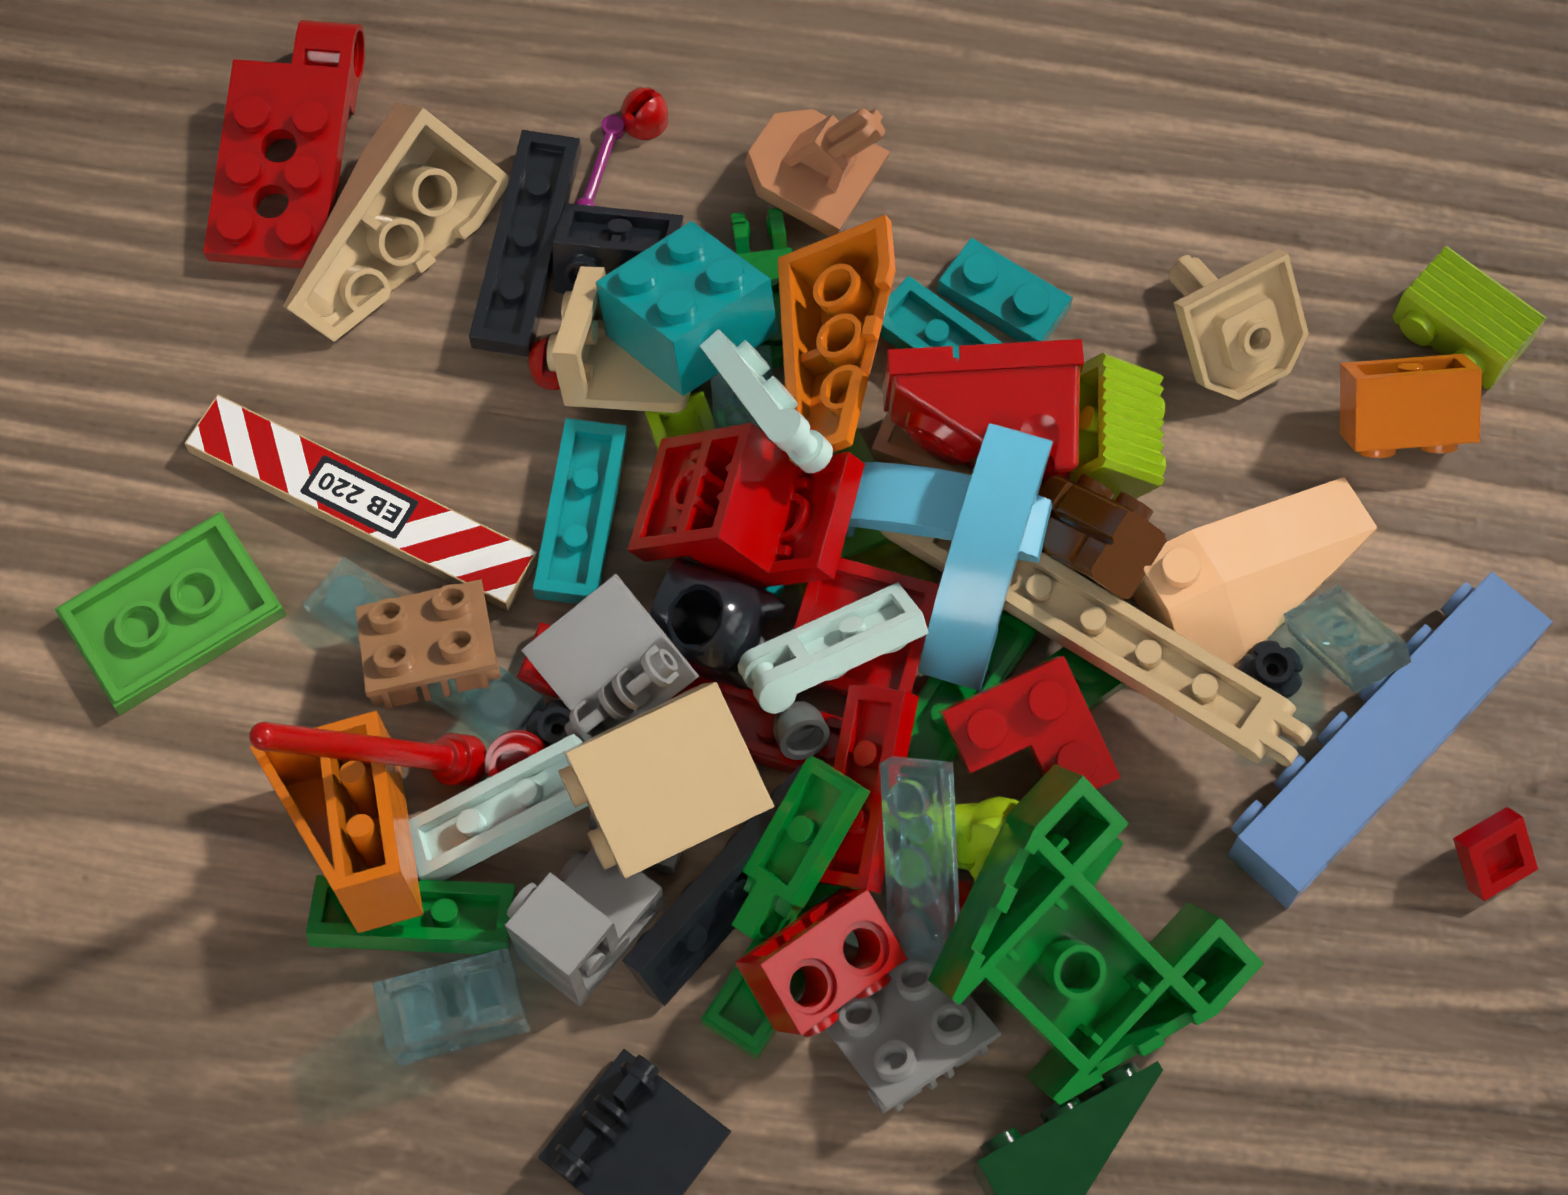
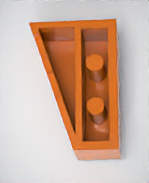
[249,710,424,933]

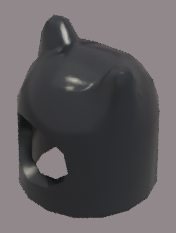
[649,558,787,689]

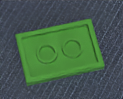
[54,511,287,715]

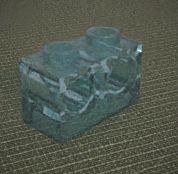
[372,947,531,1066]

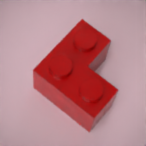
[938,656,1121,789]

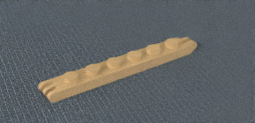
[880,530,1313,767]

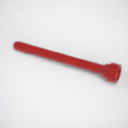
[249,722,487,787]

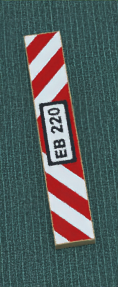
[184,394,539,611]

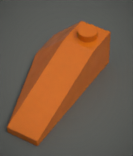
[778,214,896,466]

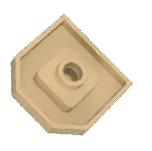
[1169,248,1309,400]

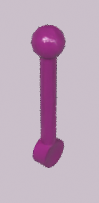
[574,114,625,206]

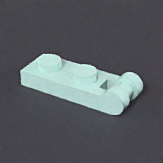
[700,329,833,473]
[738,582,929,714]

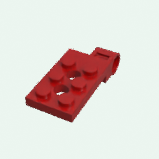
[203,20,365,269]

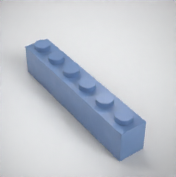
[1227,572,1553,909]

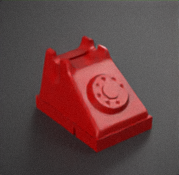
[882,339,1084,486]

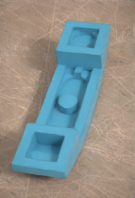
[918,423,1053,691]
[846,462,1052,563]

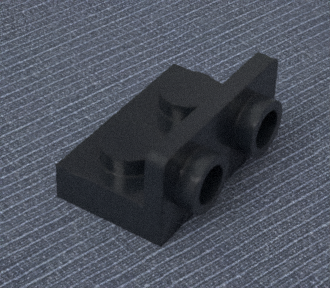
[553,203,684,294]

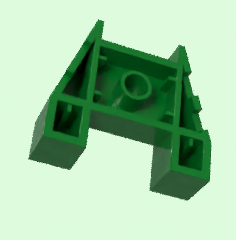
[928,764,1264,1105]

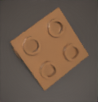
[355,579,501,710]

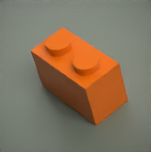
[1339,354,1482,458]

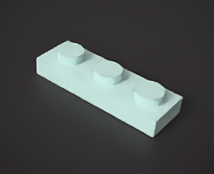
[409,734,588,881]

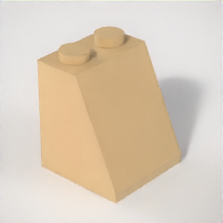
[558,682,775,878]

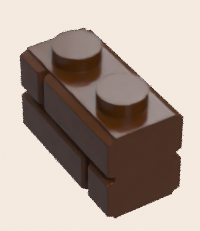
[1038,474,1167,600]

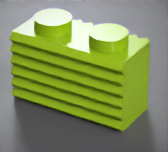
[1392,246,1547,389]
[1070,353,1166,500]

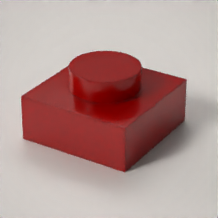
[1453,807,1539,901]

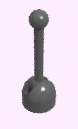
[758,636,830,760]

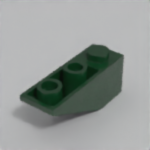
[973,1061,1163,1195]

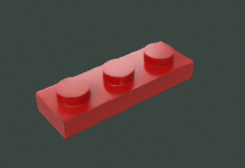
[819,685,919,894]

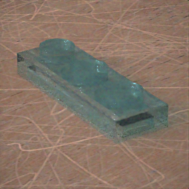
[880,756,960,964]

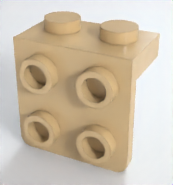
[547,266,691,413]

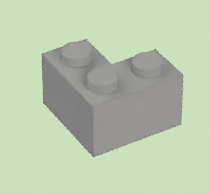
[505,848,665,1007]

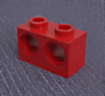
[735,888,908,1037]

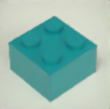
[595,221,778,396]

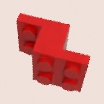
[627,422,865,588]

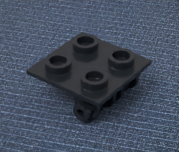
[538,1049,731,1195]

